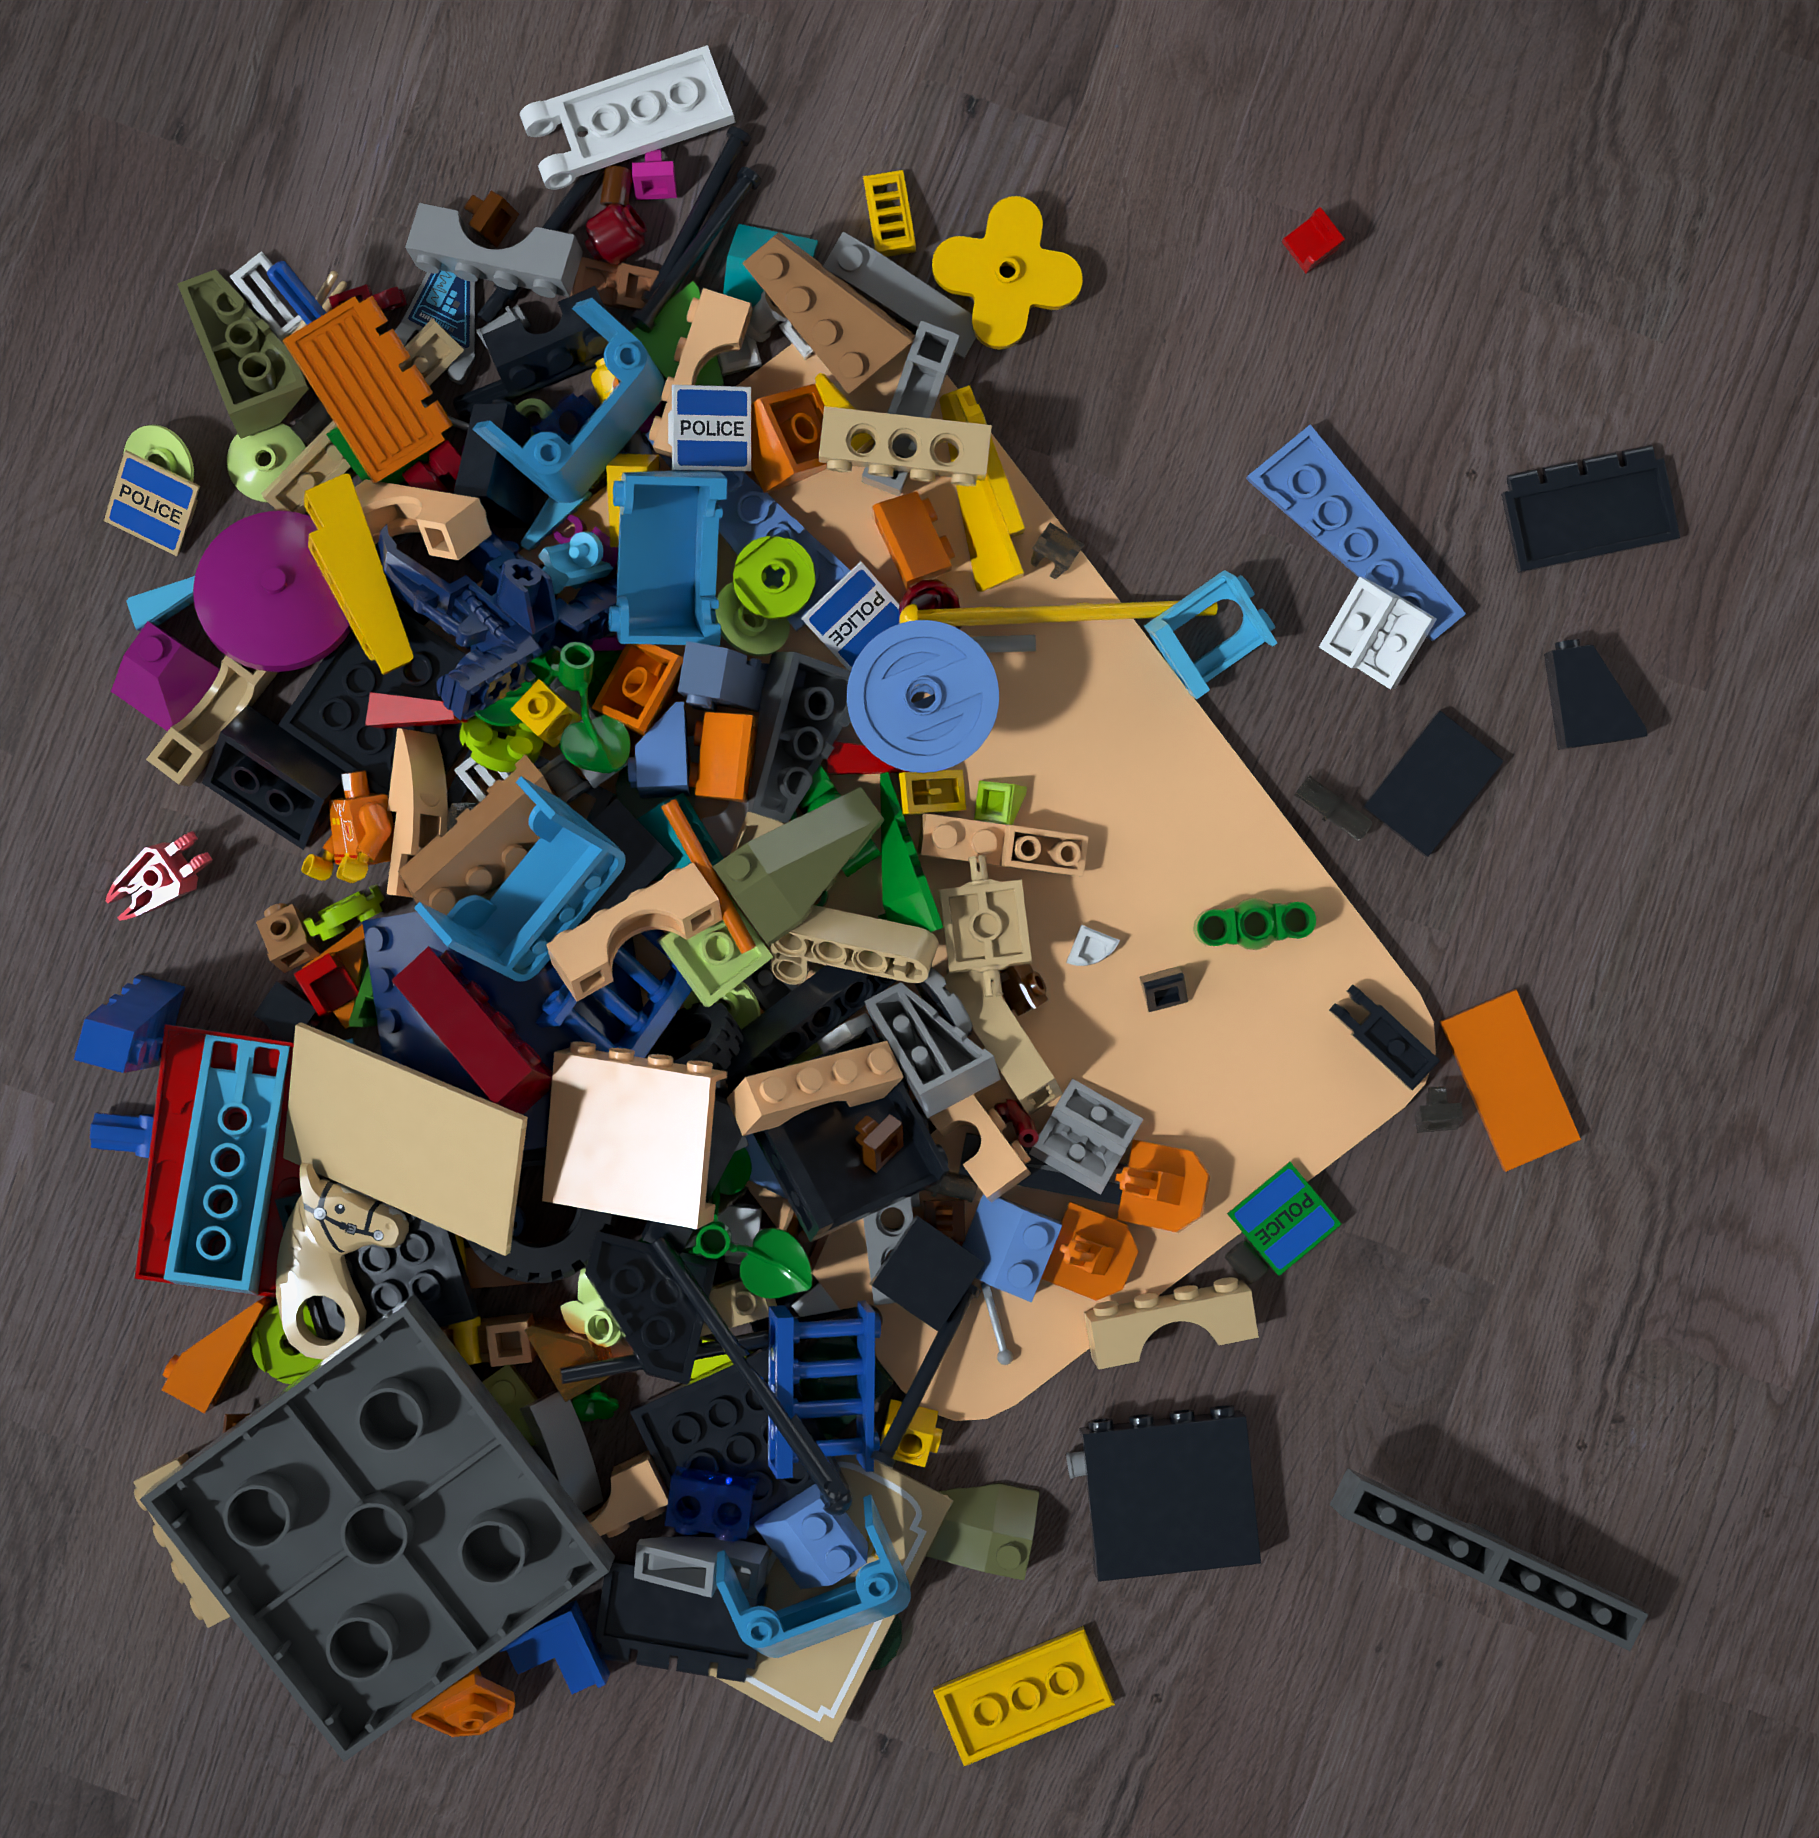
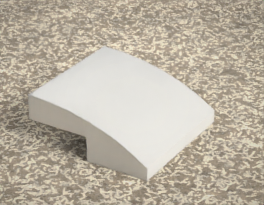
[1319,577,1437,689]

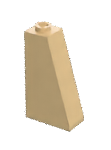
[943,968,1063,1116]

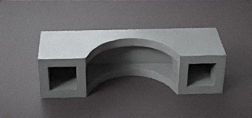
[405,203,583,298]
[862,320,960,496]

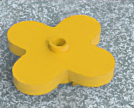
[932,196,1083,350]

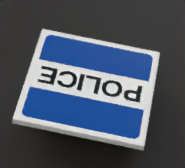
[668,385,751,471]
[801,561,900,671]

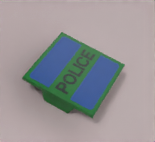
[1227,1161,1341,1276]

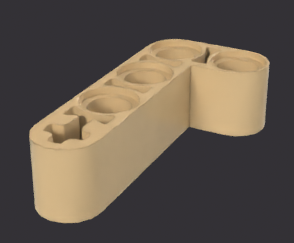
[771,905,939,985]

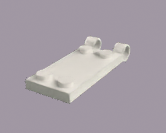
[520,45,735,190]

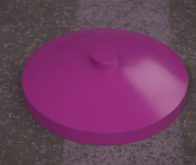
[193,511,352,672]

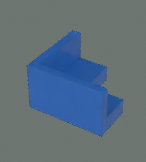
[500,1600,610,1694]

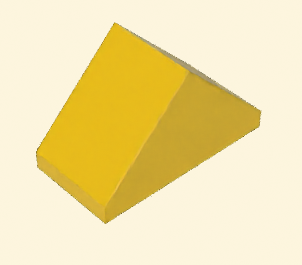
[899,769,966,816]

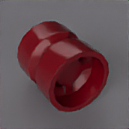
[402,438,462,494]

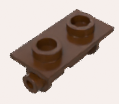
[1000,964,1048,1016]

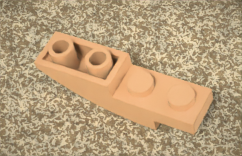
[387,728,448,898]
[917,814,1089,877]

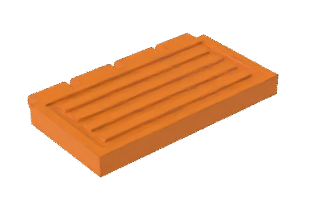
[282,296,453,484]

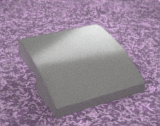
[1029,1079,1143,1195]

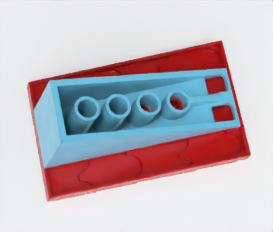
[135,1025,317,1298]

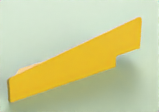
[939,385,1025,592]

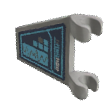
[395,270,476,385]

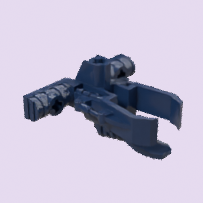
[377,524,617,721]

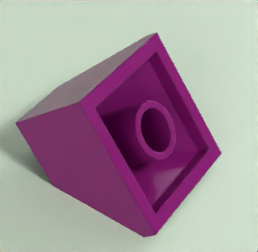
[111,621,220,732]

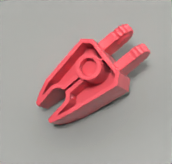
[105,831,213,921]

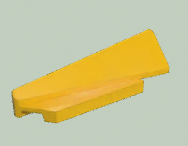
[304,473,413,675]

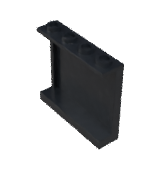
[753,1026,950,1242]
[1079,1405,1261,1582]

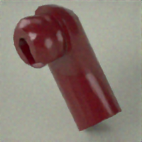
[994,1099,1039,1147]

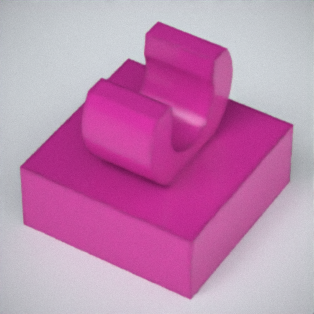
[632,148,677,200]

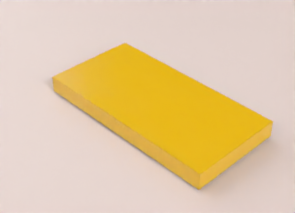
[933,1626,1115,1766]

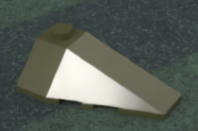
[713,787,885,947]
[926,1483,1039,1581]

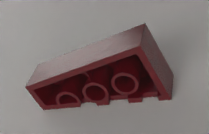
[391,946,553,1115]

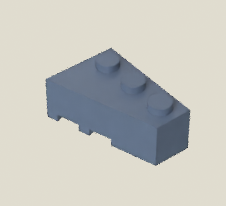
[678,641,769,712]

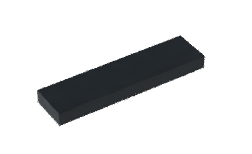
[642,1095,742,1254]

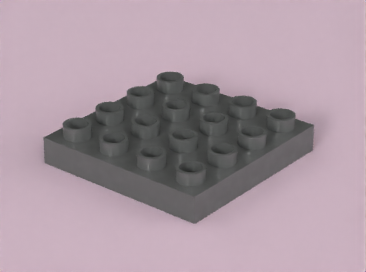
[140,1294,615,1762]

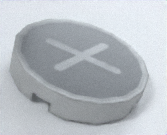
[915,967,973,1037]

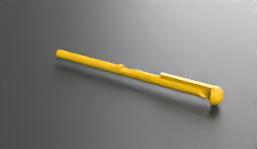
[899,600,1218,626]

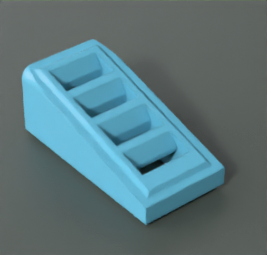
[521,491,593,551]
[126,576,195,631]

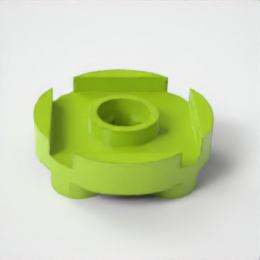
[733,536,816,620]
[460,715,544,772]
[303,884,385,941]
[251,1303,323,1384]

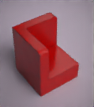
[1282,207,1345,274]
[294,952,359,1016]

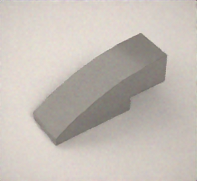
[520,1388,603,1513]
[634,1536,769,1599]

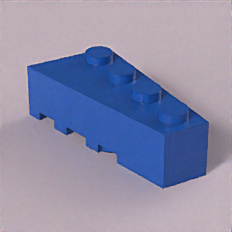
[74,974,185,1073]

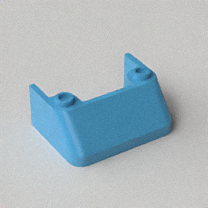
[473,298,665,503]
[414,776,626,982]
[716,1494,911,1658]

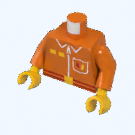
[301,770,395,883]

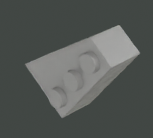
[864,982,1001,1118]

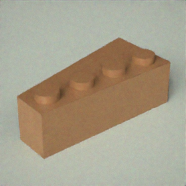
[742,232,915,394]
[398,754,553,915]

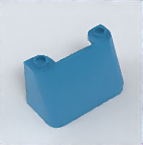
[609,470,727,646]

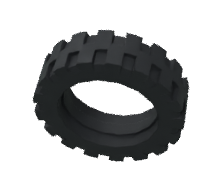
[645,1002,743,1071]

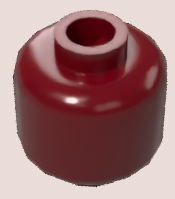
[585,203,647,265]

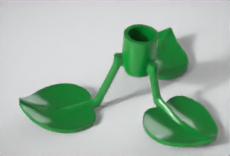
[474,642,630,774]
[638,1147,812,1299]

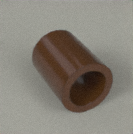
[600,166,633,207]

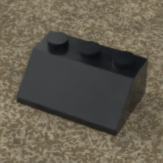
[202,705,347,850]

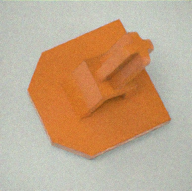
[1115,1139,1211,1233]
[1041,1201,1139,1301]
[411,1666,515,1737]

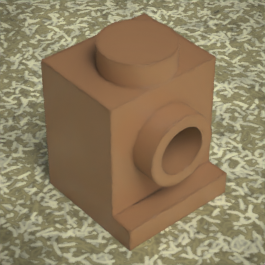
[256,903,321,973]

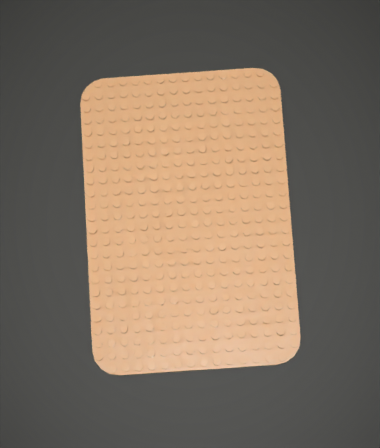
[424,323,1436,1421]

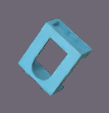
[1144,570,1277,699]

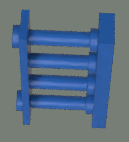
[536,930,692,1058]
[768,1300,881,1479]

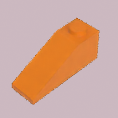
[162,1297,272,1413]

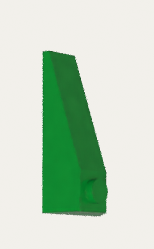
[878,772,944,932]

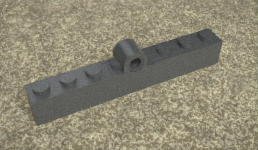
[1330,1468,1648,1651]

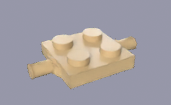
[939,855,1032,997]

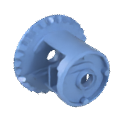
[847,620,999,773]

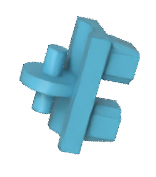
[538,531,613,594]

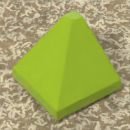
[974,781,1027,825]

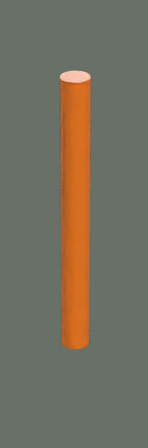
[661,798,756,954]

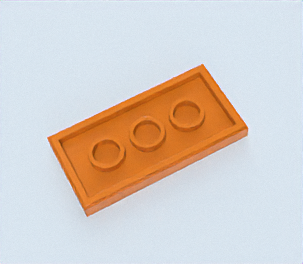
[1439,989,1581,1172]

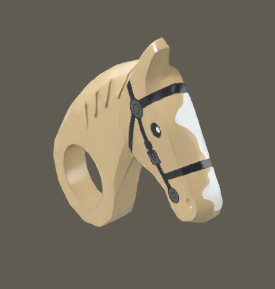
[276,1163,409,1360]

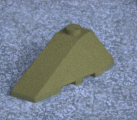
[177,269,308,439]

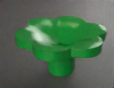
[571,1383,619,1421]

